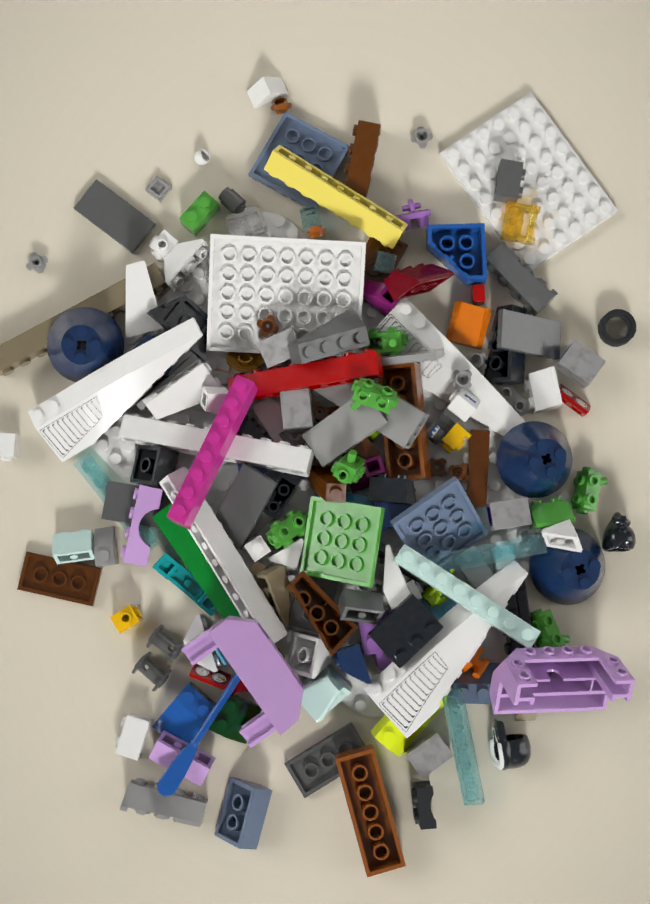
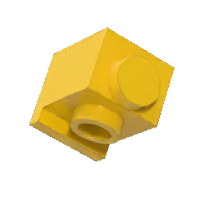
[440,423,472,454]

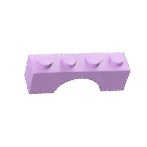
[120,484,163,567]

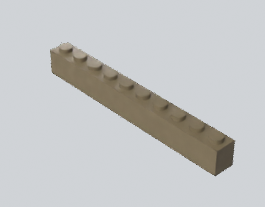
[0,263,168,376]

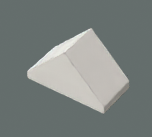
[247,76,288,109]
[541,519,583,552]
[268,538,304,569]

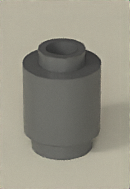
[218,187,246,215]

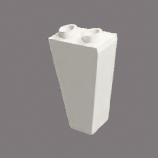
[125,260,163,340]
[142,359,223,420]

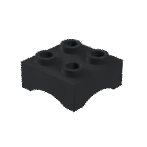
[411,780,437,830]

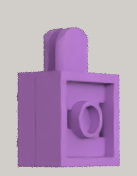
[358,609,394,671]

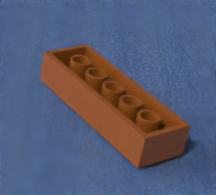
[378,362,431,481]
[334,744,406,877]

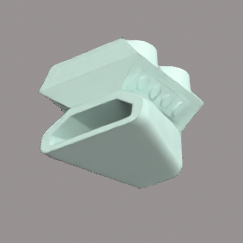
[301,664,351,723]

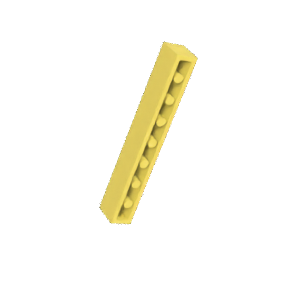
[264,145,408,249]

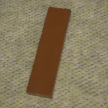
[467,429,490,508]

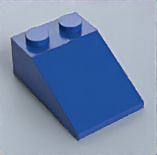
[152,682,216,744]

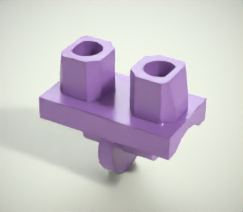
[395,199,431,231]

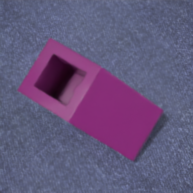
[363,280,400,317]
[349,455,386,493]

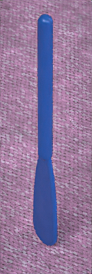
[157,673,241,797]

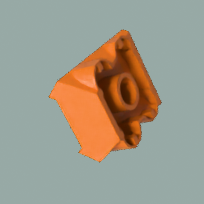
[446,301,492,350]

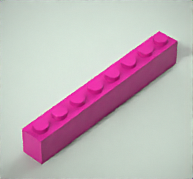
[167,375,258,530]

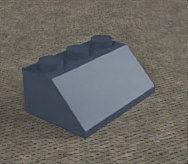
[451,663,501,704]
[214,777,272,849]

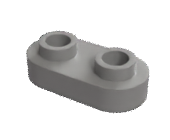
[497,384,529,416]

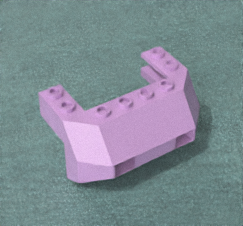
[181,615,304,748]
[489,645,635,714]

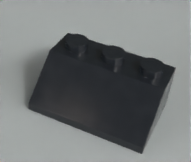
[368,593,444,668]

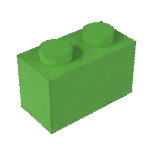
[179,191,220,237]

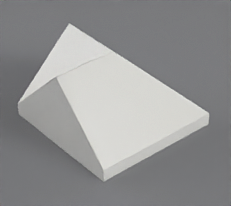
[287,632,332,679]

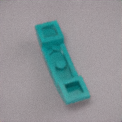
[152,552,217,616]

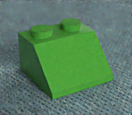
[529,497,576,530]

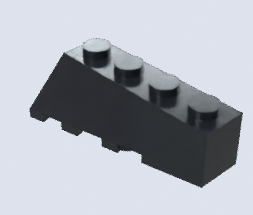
[484,304,526,385]

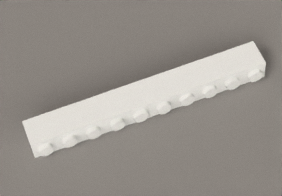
[118,413,314,477]
[159,466,288,643]

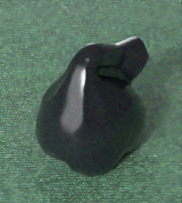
[602,512,636,552]

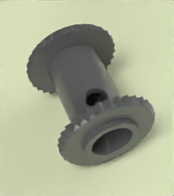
[146,624,184,663]
[132,652,172,692]

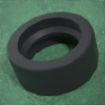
[598,309,636,347]

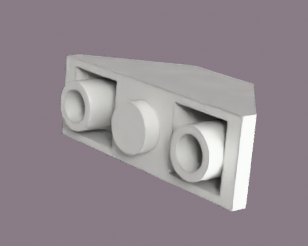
[164,239,210,292]
[183,614,221,672]

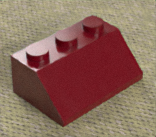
[384,263,455,301]

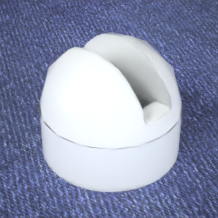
[194,148,210,165]

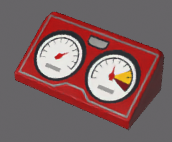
[559,384,591,417]
[189,663,231,690]

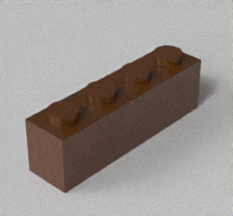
[342,120,381,198]
[285,571,359,656]

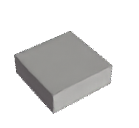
[145,176,172,203]

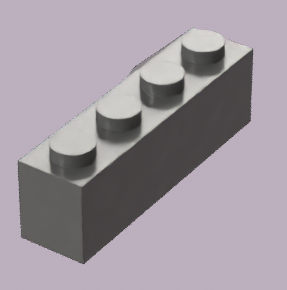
[486,243,558,316]
[287,308,370,364]

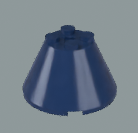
[47,307,124,382]
[496,421,573,498]
[529,528,605,605]

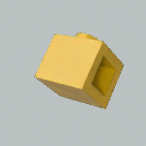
[110,604,143,634]

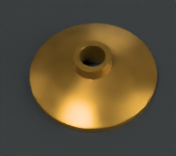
[226,352,264,372]

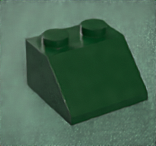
[209,694,262,744]

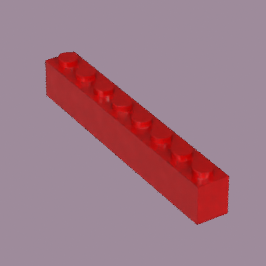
[228,349,384,400]

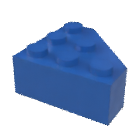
[426,223,487,285]

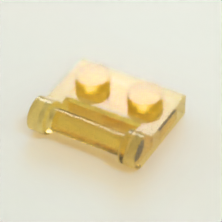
[500,201,541,245]

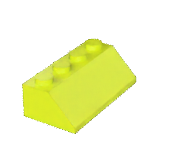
[370,695,451,757]

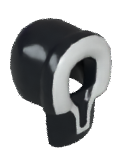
[489,719,531,770]

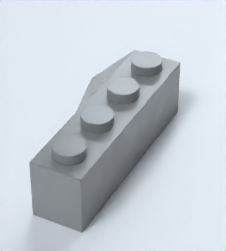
[120,778,208,827]

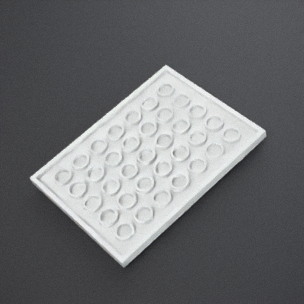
[439,92,618,270]
[206,234,366,358]

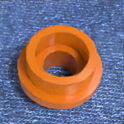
[307,225,326,238]

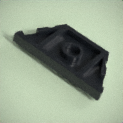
[147,295,208,361]

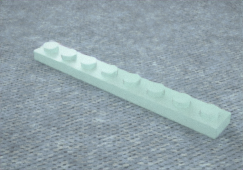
[393,544,541,647]

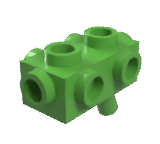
[362,326,408,356]
[350,377,400,414]
[331,450,366,484]
[571,467,608,514]
[265,510,308,550]
[530,608,570,648]

